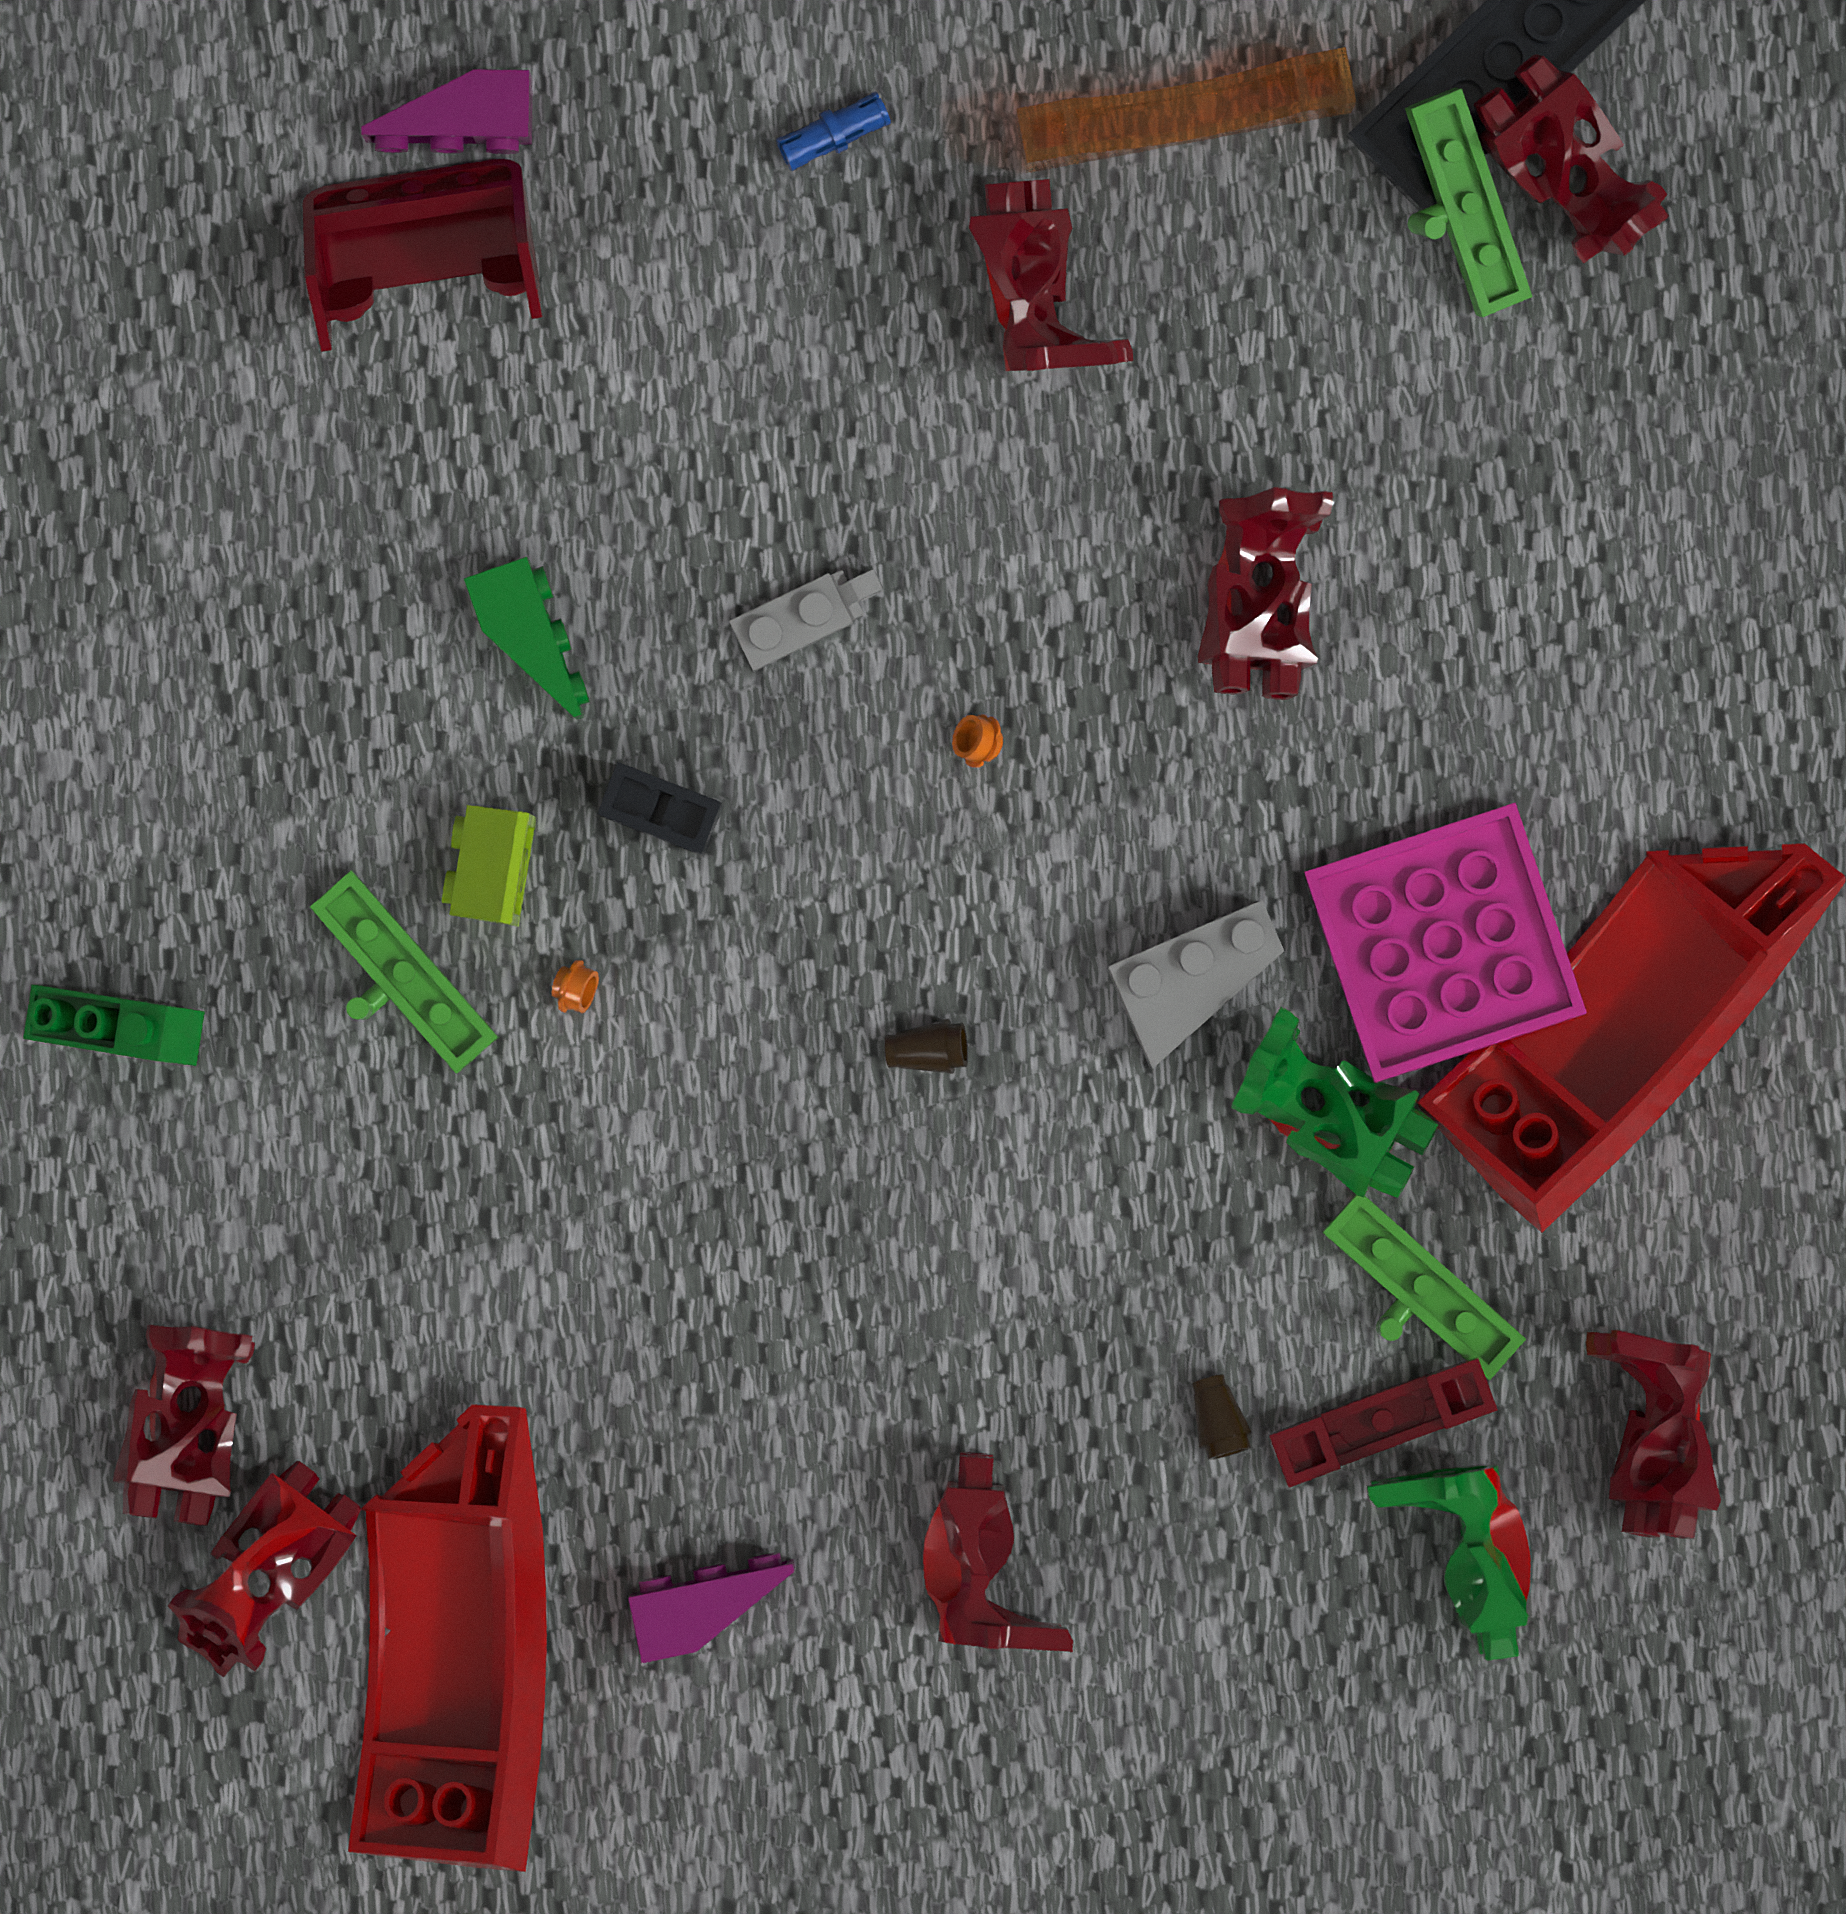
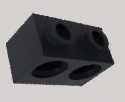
[597,762,724,856]

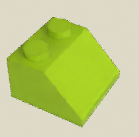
[442,805,536,927]

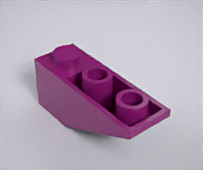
[361,69,533,154]
[628,1552,795,1663]

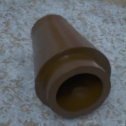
[885,1019,968,1074]
[1192,1374,1252,1460]

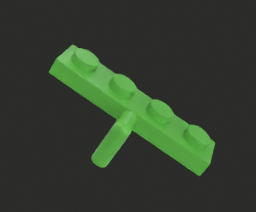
[1405,87,1532,317]
[310,870,499,1074]
[1322,1194,1526,1381]

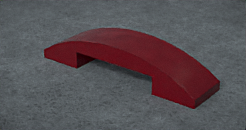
[1269,1357,1498,1488]

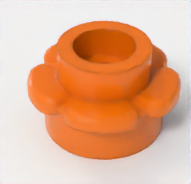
[952,714,1003,768]
[552,960,599,1013]

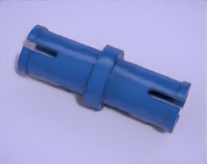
[776,91,891,172]

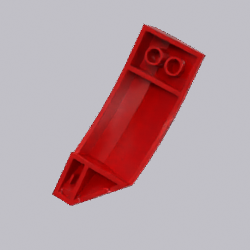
[1417,843,1846,1233]
[348,1404,547,1872]

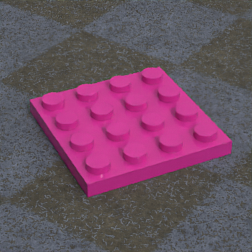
[1304,802,1587,1084]

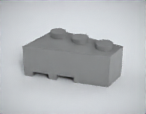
[1106,900,1284,1069]

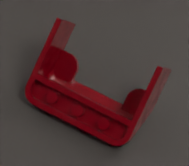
[302,159,542,352]

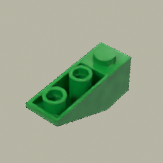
[464,557,590,720]
[23,984,205,1066]

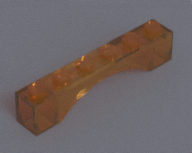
[1016,47,1356,173]

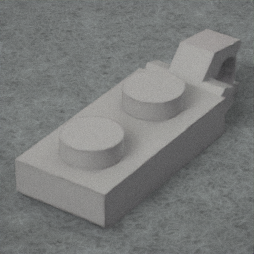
[729,569,883,672]

